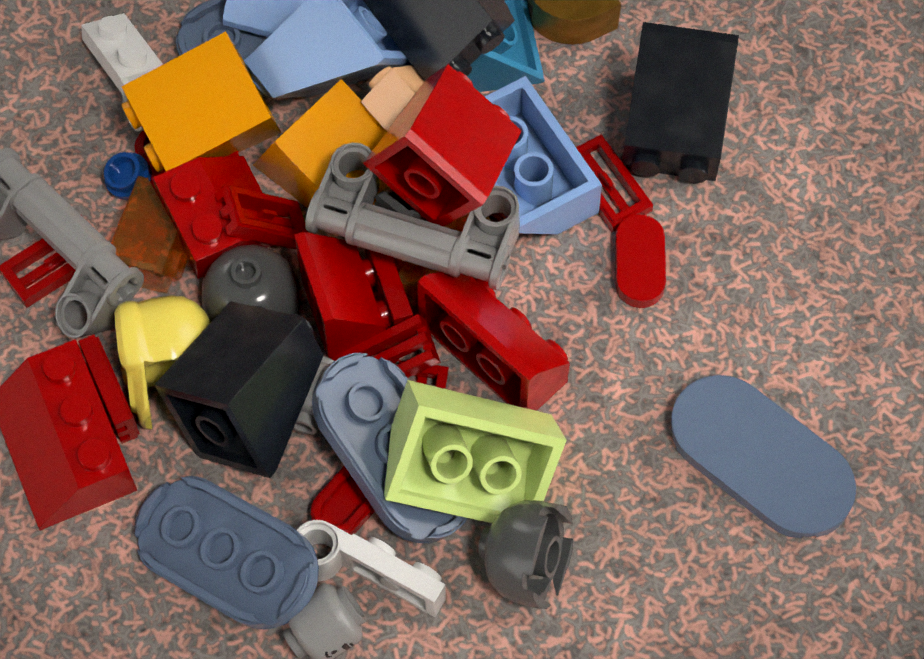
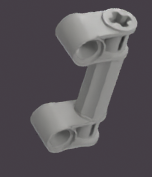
[305,142,520,290]
[0,148,144,338]

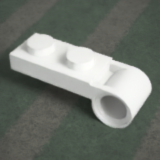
[81,13,163,132]
[297,520,446,617]

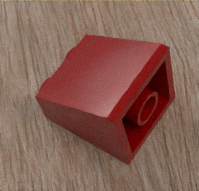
[363,64,522,226]

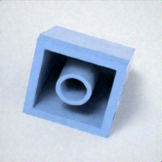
[244,0,412,98]

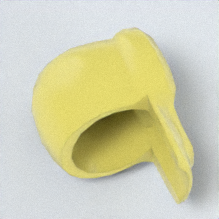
[114,295,211,430]

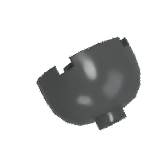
[202,244,301,322]
[478,500,573,609]

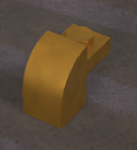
[527,0,621,45]

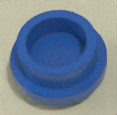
[104,152,152,200]

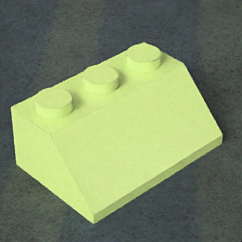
[384,380,567,523]

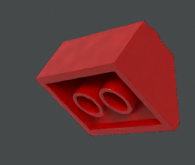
[417,272,570,411]
[0,339,138,531]

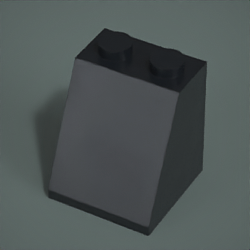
[363,0,515,81]
[622,22,739,184]
[155,301,324,478]

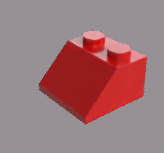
[153,156,272,279]
[294,232,392,359]

